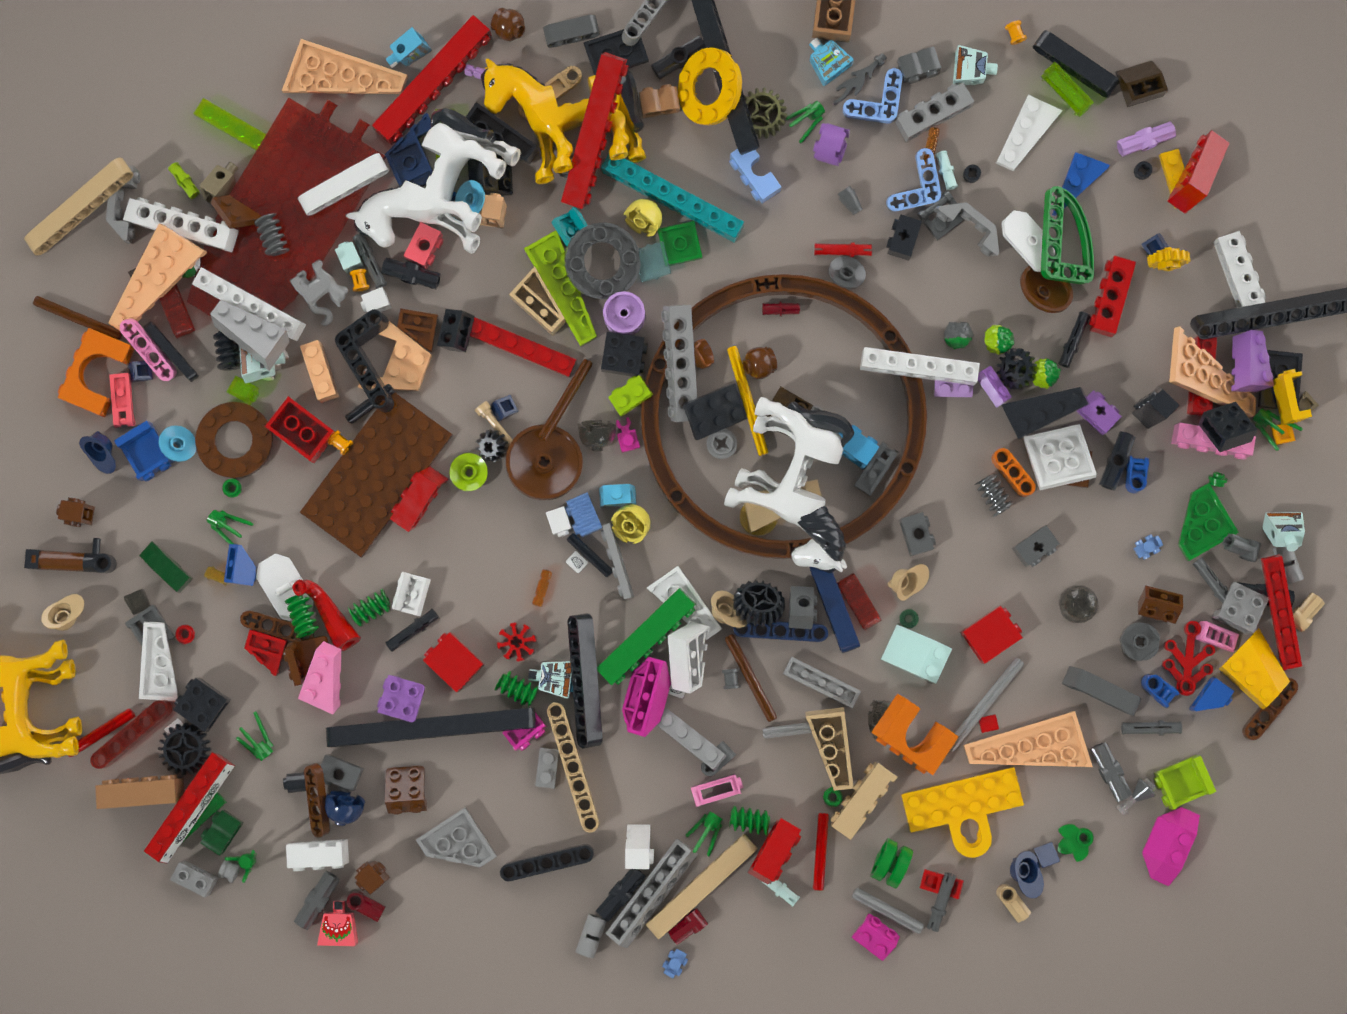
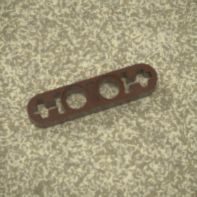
[240,611,314,642]
[1242,678,1298,740]
[304,763,330,838]

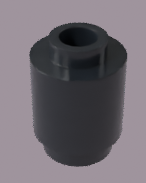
[283,772,306,793]

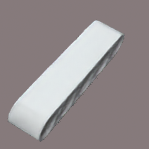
[298,153,389,216]

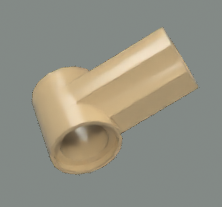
[1292,593,1325,632]
[996,884,1031,923]

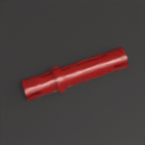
[814,242,872,257]

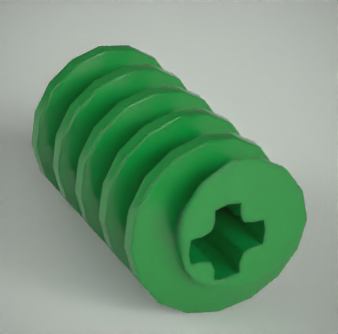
[348,589,391,627]
[285,595,319,638]
[494,671,538,708]
[729,806,770,836]

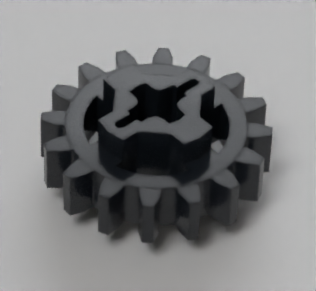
[996,348,1037,389]

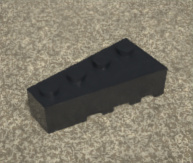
[466,102,540,164]
[1132,386,1180,429]
[1001,387,1090,439]

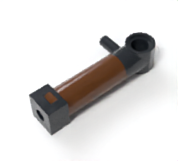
[24,538,117,574]

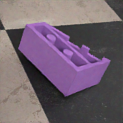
[1231,330,1274,392]

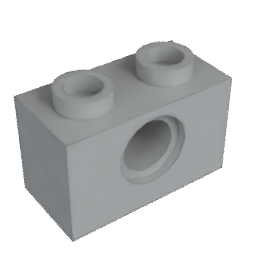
[170,860,219,897]

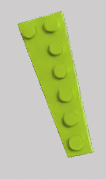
[524,230,597,347]

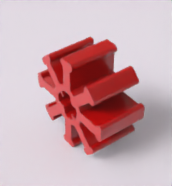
[497,622,537,662]

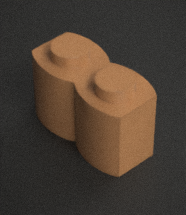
[639,84,680,118]

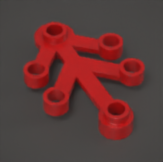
[1162,621,1215,696]

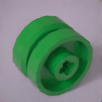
[870,838,913,889]

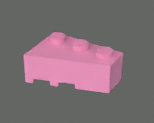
[298,641,341,714]

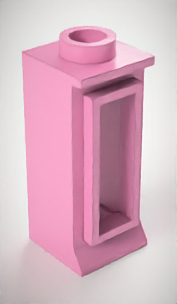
[691,774,743,807]

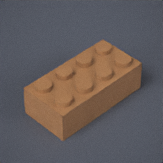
[812,0,855,42]
[95,774,184,809]

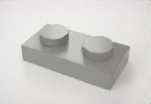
[535,747,559,789]

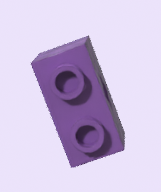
[1077,390,1122,435]

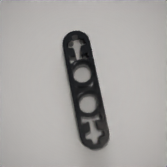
[144,321,199,382]

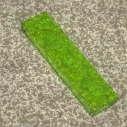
[193,98,269,153]

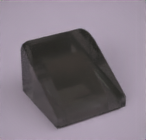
[123,589,151,615]

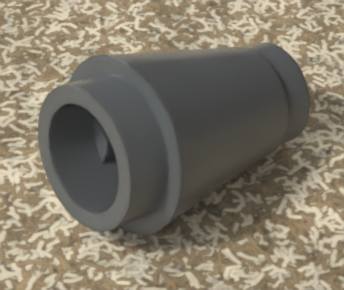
[838,186,863,215]

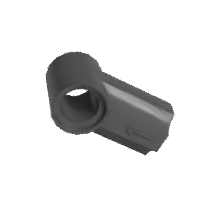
[1222,534,1261,562]

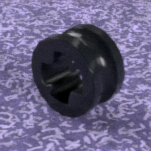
[1134,161,1153,180]
[963,164,981,183]

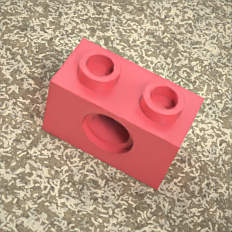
[404,222,444,269]

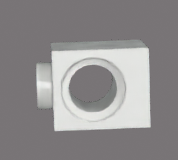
[360,287,392,312]
[546,506,572,537]

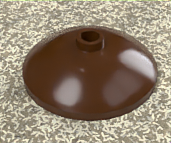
[1020,265,1073,313]

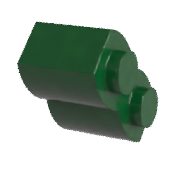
[200,810,244,856]

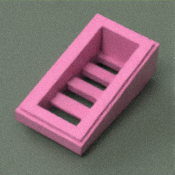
[1195,621,1239,652]

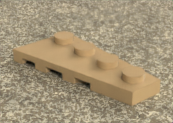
[744,479,822,533]

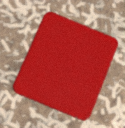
[979,714,999,733]

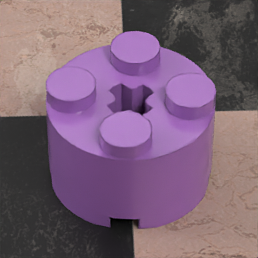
[813,123,850,166]

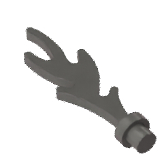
[834,53,887,105]

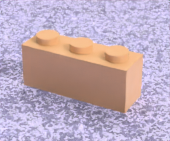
[300,340,339,403]

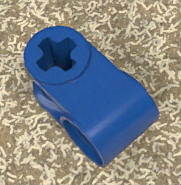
[1125,456,1149,494]
[1141,674,1180,708]

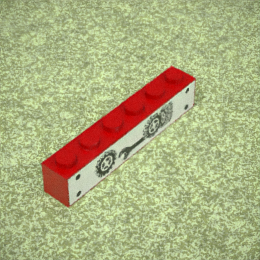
[144,752,235,864]

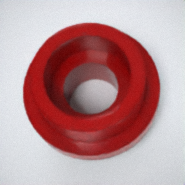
[175,625,195,644]

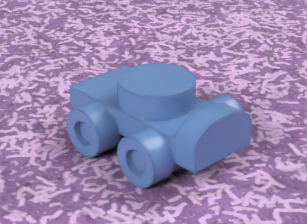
[1133,534,1163,560]
[662,948,688,979]

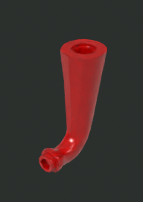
[292,579,361,652]

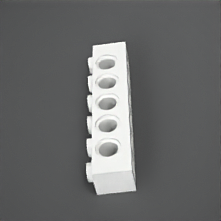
[123,197,239,253]
[192,267,306,341]
[860,347,980,386]

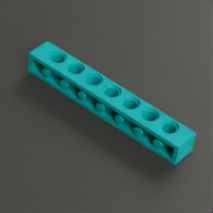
[601,153,744,243]

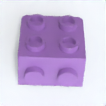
[377,675,425,722]

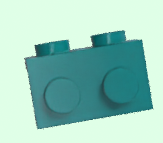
[551,207,588,246]

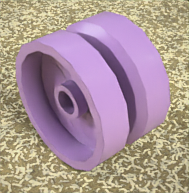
[603,291,645,335]

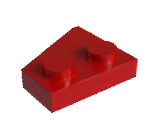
[244,629,288,676]

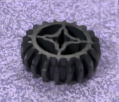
[733,580,785,628]
[158,723,212,775]

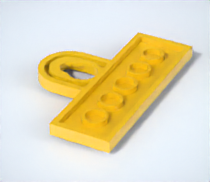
[901,767,1024,858]

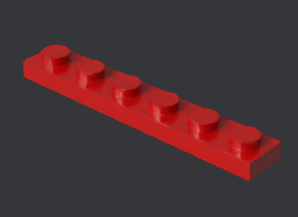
[470,317,577,377]
[1261,554,1302,670]

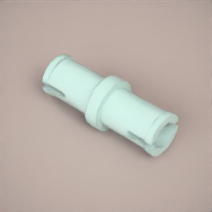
[935,151,958,190]
[762,880,800,907]

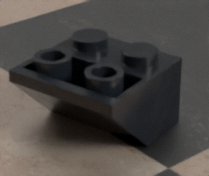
[468,155,513,196]

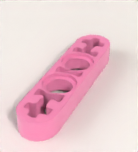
[120,318,177,381]

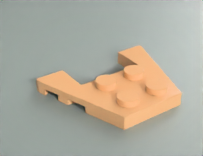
[358,321,432,391]

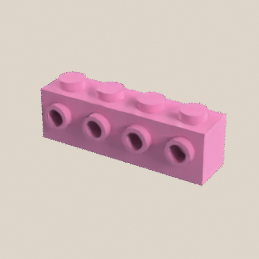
[1171,422,1256,460]

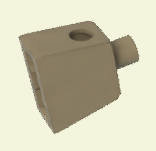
[199,162,238,204]

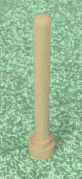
[475,401,512,447]

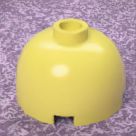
[624,199,662,237]
[611,504,651,544]

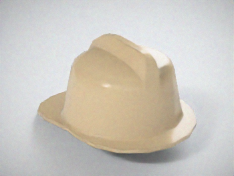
[888,564,929,601]
[711,591,747,628]
[41,594,84,631]

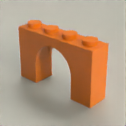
[57,328,135,418]
[871,693,959,775]

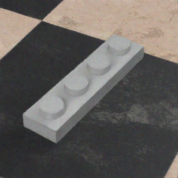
[601,523,634,599]
[783,657,861,708]
[657,708,726,771]

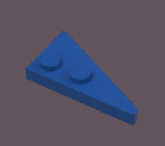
[1052,152,1109,216]

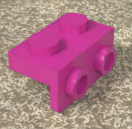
[502,712,547,751]
[851,913,900,961]

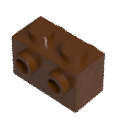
[56,497,95,527]
[1138,585,1183,624]
[354,860,390,895]

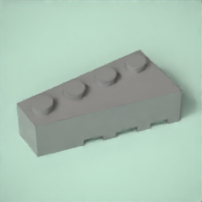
[210,300,290,371]

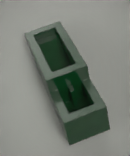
[139,541,193,593]

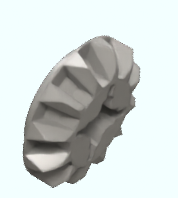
[707,429,737,459]

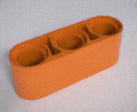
[991,448,1036,497]

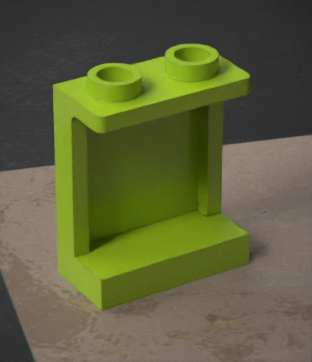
[1153,755,1217,810]

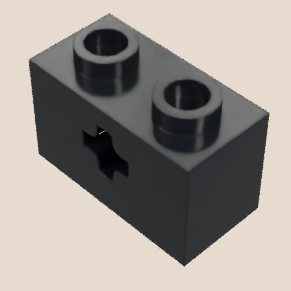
[886,214,922,261]

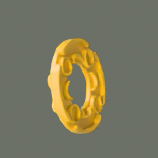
[678,48,742,126]

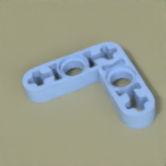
[842,68,903,124]
[886,148,941,211]

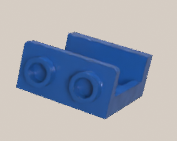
[114,421,175,482]

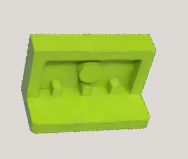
[608,375,653,417]

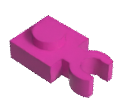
[616,417,640,453]

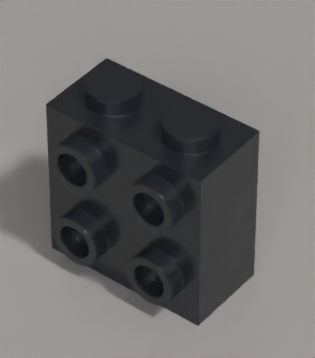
[601,332,648,377]
[1198,402,1258,452]
[173,678,231,732]

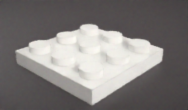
[1024,424,1097,490]

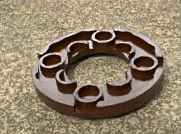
[195,402,273,478]

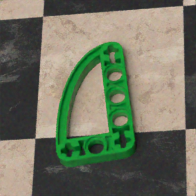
[1041,186,1094,284]

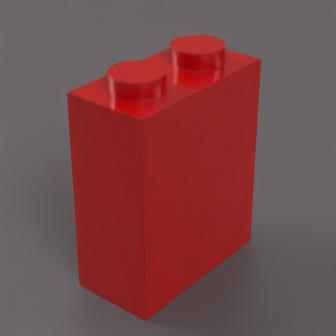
[960,606,1023,664]
[423,632,485,692]

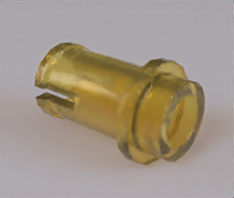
[204,566,227,586]

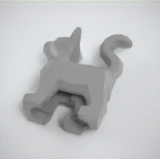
[290,259,349,326]

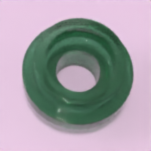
[899,609,919,628]

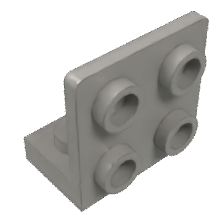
[1212,582,1268,635]

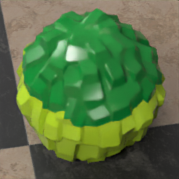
[984,325,1014,355]
[1032,358,1061,389]

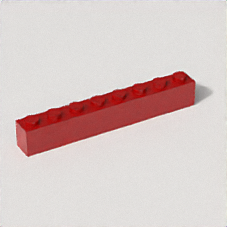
[372,15,491,145]
[561,52,628,209]

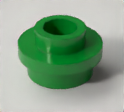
[1208,472,1228,487]
[222,478,242,498]
[823,787,843,807]

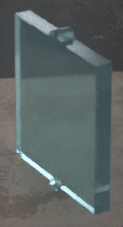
[639,241,671,282]

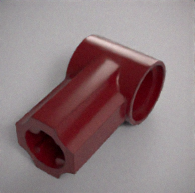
[346,891,386,922]
[668,908,708,945]

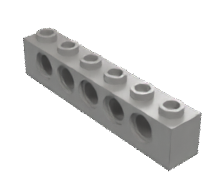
[661,304,697,422]
[605,839,698,948]

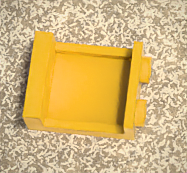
[1273,369,1312,425]

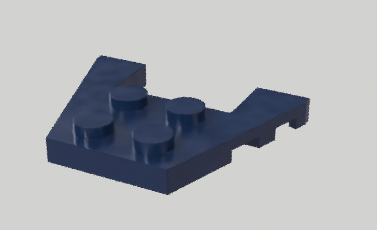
[385,113,459,186]

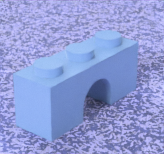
[729,149,781,204]

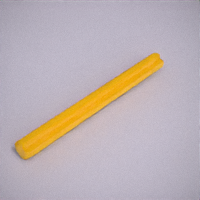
[727,346,768,456]

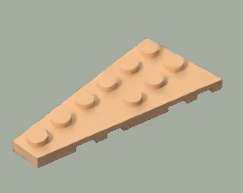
[282,39,408,94]
[108,223,207,332]

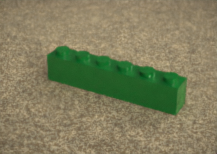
[597,588,696,686]

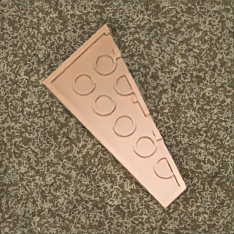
[1169,326,1256,418]
[963,711,1093,767]

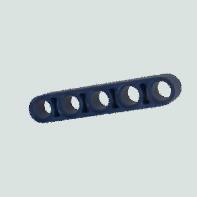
[809,567,860,654]
[733,622,828,642]

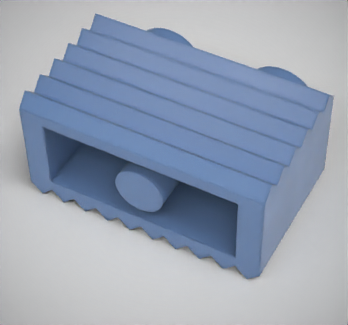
[565,493,603,537]

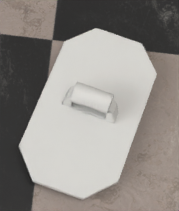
[1002,210,1055,272]
[256,554,314,622]

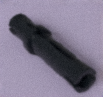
[1058,311,1091,368]
[385,608,439,652]

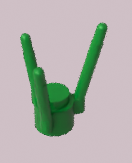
[785,101,825,143]
[1252,408,1303,451]
[207,510,253,544]
[236,711,274,761]
[686,811,723,857]
[225,850,257,883]

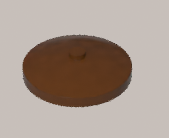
[506,424,583,500]

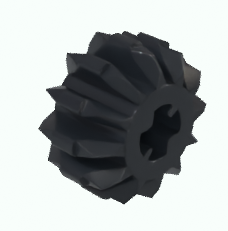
[475,429,508,462]

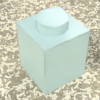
[335,241,364,273]

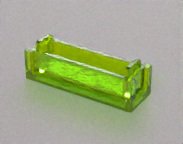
[1041,62,1094,117]

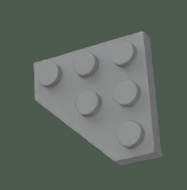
[416,807,497,867]

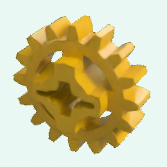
[1147,247,1190,271]

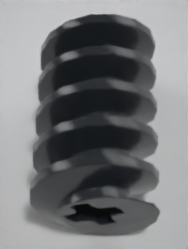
[213,331,241,371]

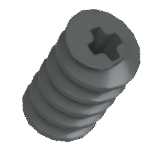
[254,213,290,256]
[974,474,1013,517]

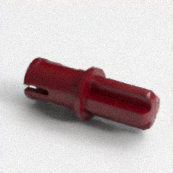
[762,301,800,317]

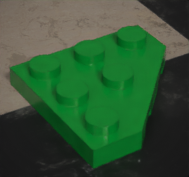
[1178,483,1239,561]

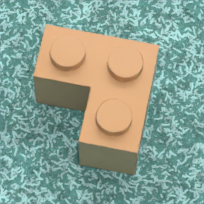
[479,193,507,228]

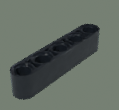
[1033,30,1120,98]
[500,844,594,882]

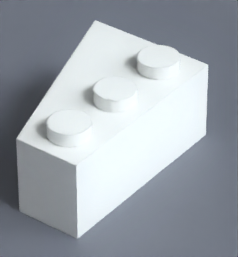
[668,622,710,694]
[625,824,654,869]
[286,839,349,871]

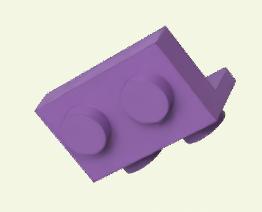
[978,366,1012,407]

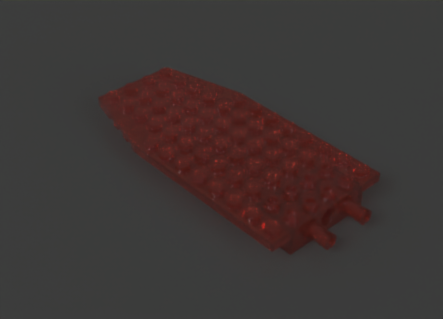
[187,98,386,316]

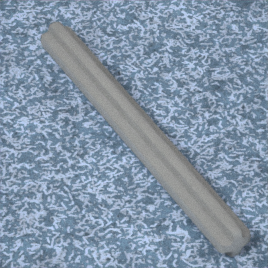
[950,658,1024,752]

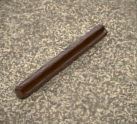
[33,296,122,340]
[538,359,593,442]
[725,634,777,722]

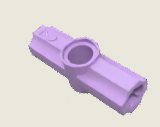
[1116,121,1176,157]

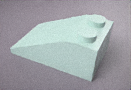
[881,625,952,684]

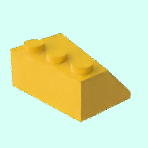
[1219,628,1290,709]

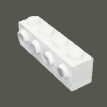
[1213,231,1266,308]

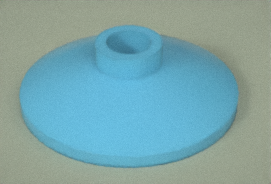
[455,180,485,213]
[159,426,196,462]

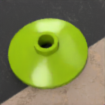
[449,453,488,491]

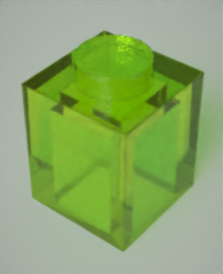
[226,375,259,405]

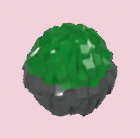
[944,322,974,350]

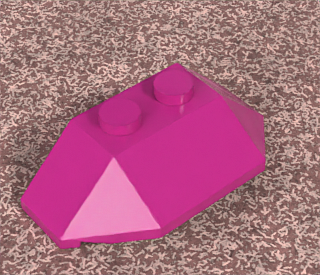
[622,657,671,737]
[1142,807,1200,886]

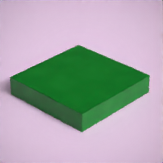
[658,221,703,267]

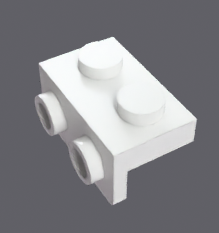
[392,572,431,616]

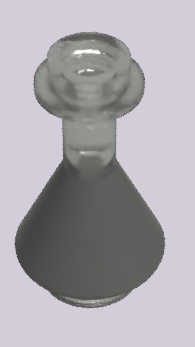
[1116,778,1157,816]

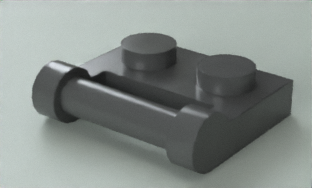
[917,190,965,241]
[125,605,175,646]

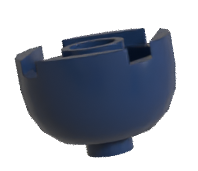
[325,790,365,826]

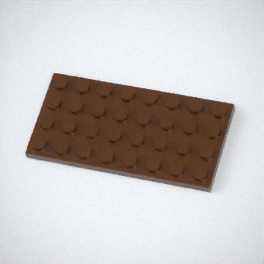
[300,392,453,558]

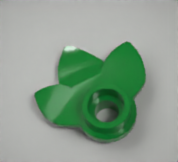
[1057,824,1094,862]

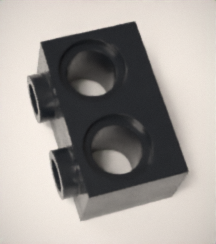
[437,309,475,353]

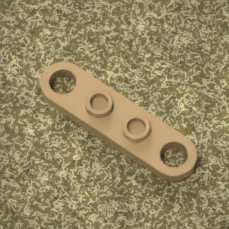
[518,66,582,119]

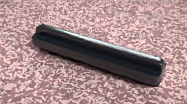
[345,384,395,424]
[567,533,613,577]

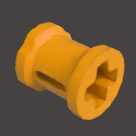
[1005,20,1027,45]
[349,269,370,292]
[328,430,353,455]

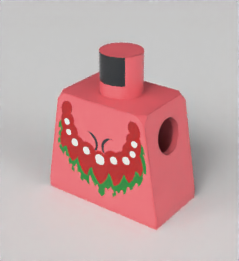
[317,901,358,946]

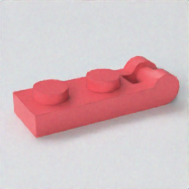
[109,373,135,428]

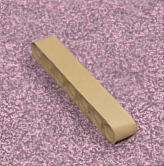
[24,158,133,256]
[547,702,599,833]
[645,834,758,939]

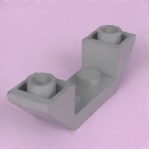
[106,165,141,244]
[934,202,999,257]

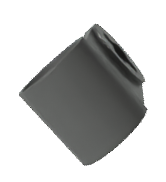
[701,741,736,776]

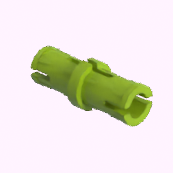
[168,162,200,199]

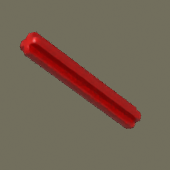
[68,708,135,757]
[813,813,829,891]

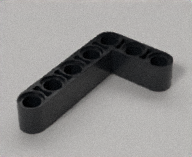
[335,309,394,413]

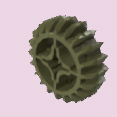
[744,87,787,139]

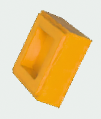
[1271,424,1296,445]

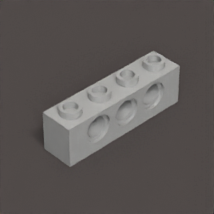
[895,82,974,142]

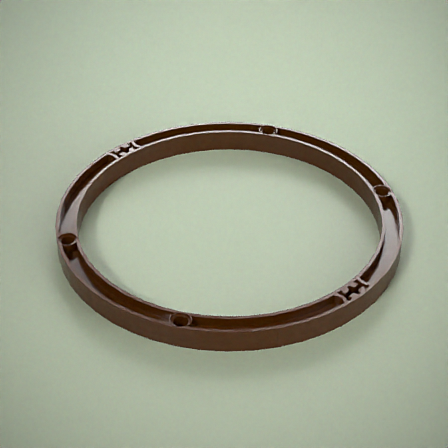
[641,274,927,559]

